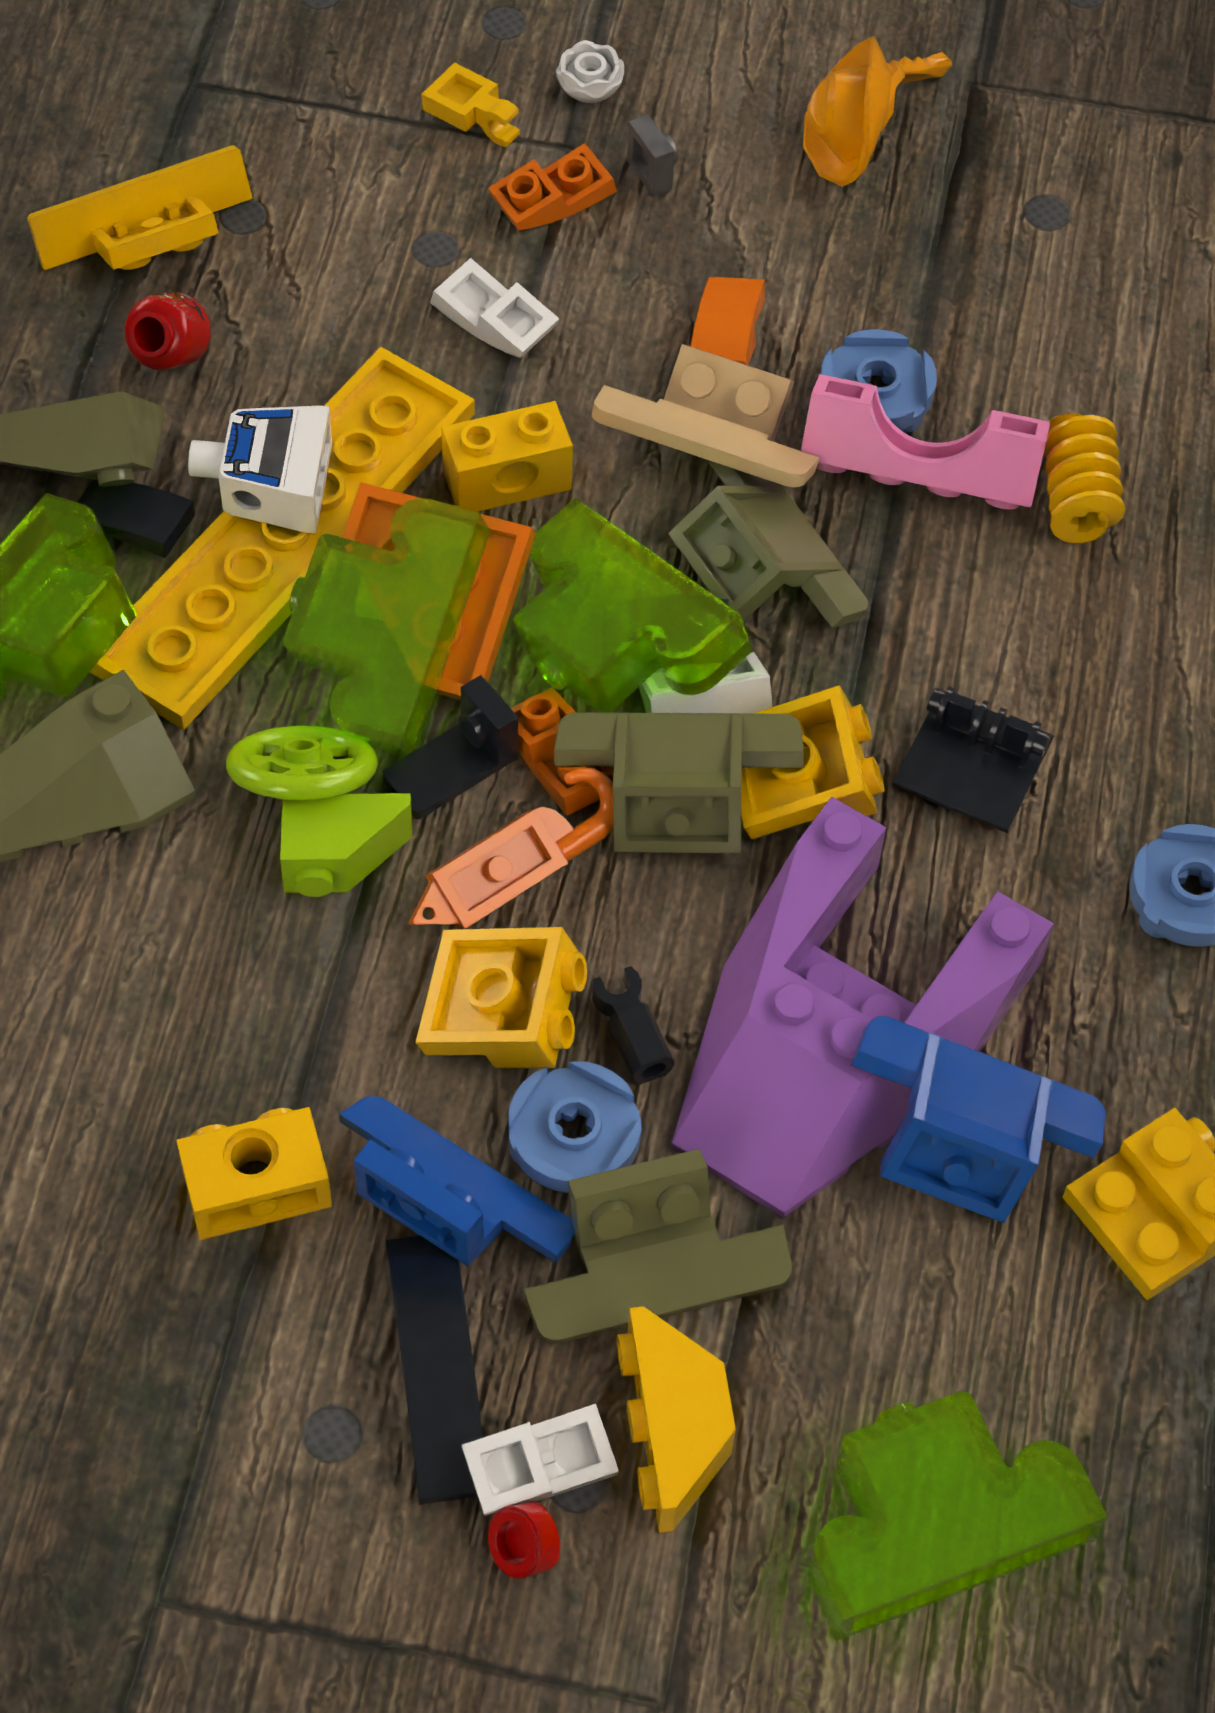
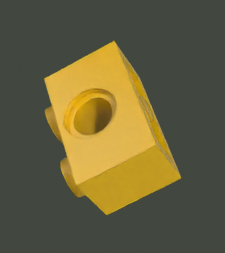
[441,401,573,512]
[176,1107,332,1240]

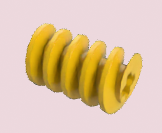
[1044,413,1125,545]

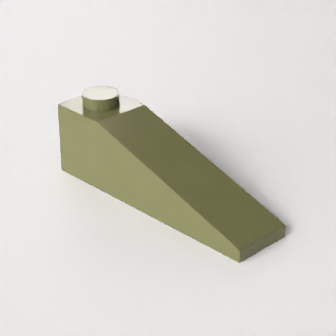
[0,391,165,487]
[0,670,196,862]

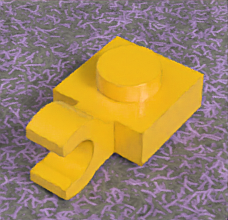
[421,62,520,147]

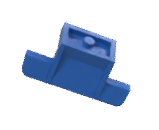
[851,1016,1106,1223]
[339,1096,576,1266]

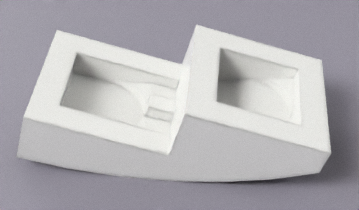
[430,258,559,358]
[462,1404,619,1516]

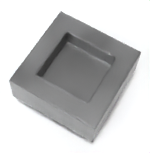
[627,114,678,197]

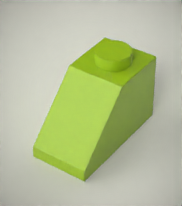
[280,793,412,897]

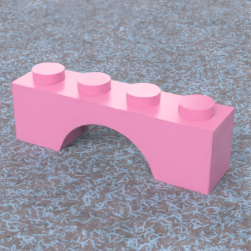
[801,374,1050,509]

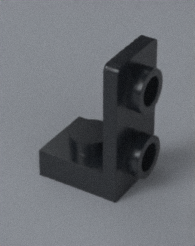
[382,675,518,819]

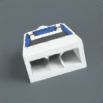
[188,406,332,534]

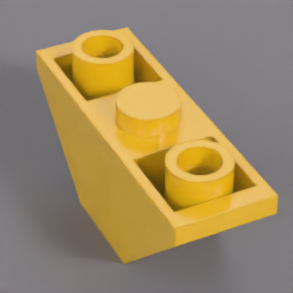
[617,1306,736,1533]

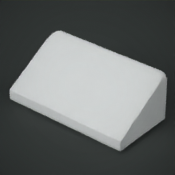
[636,651,772,714]

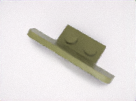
[668,461,868,628]
[554,712,804,853]
[524,1149,792,1344]

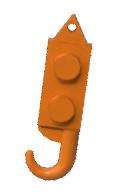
[409,768,614,929]

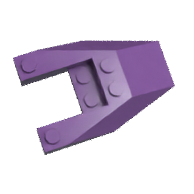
[671,797,1054,1218]

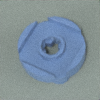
[821,329,937,433]
[1129,824,1215,947]
[508,1061,642,1193]

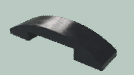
[386,1236,483,1505]

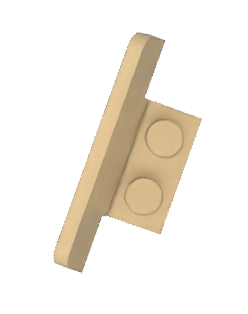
[592,344,820,487]

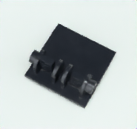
[892,686,1054,833]

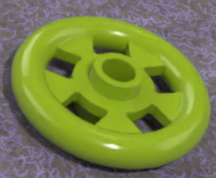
[225,726,378,800]

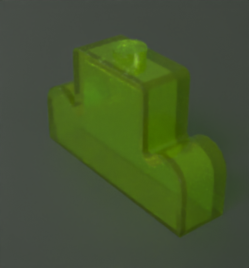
[0,493,137,702]
[283,498,491,758]
[514,498,752,713]
[809,1391,1107,1642]

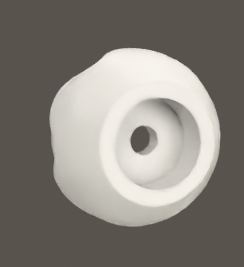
[556,40,624,103]

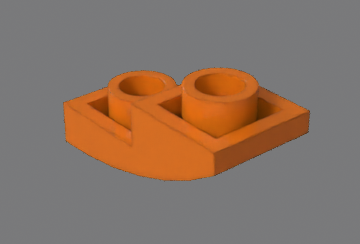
[488,143,617,231]
[691,277,765,365]
[510,687,614,816]

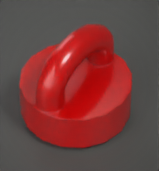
[488,1502,561,1579]

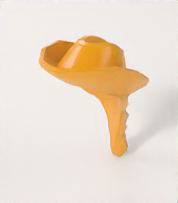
[803,36,952,187]

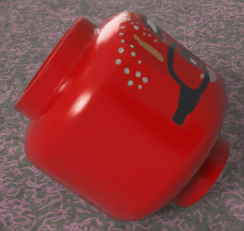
[124,292,211,370]

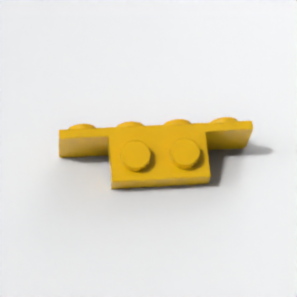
[27,145,253,270]

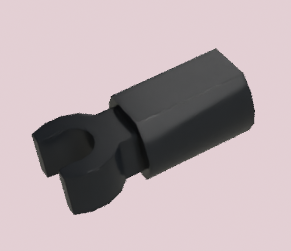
[592,966,675,1084]

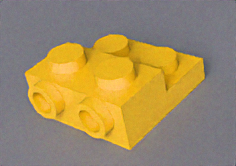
[741,685,885,839]
[415,927,587,1068]
[1062,1107,1215,1301]

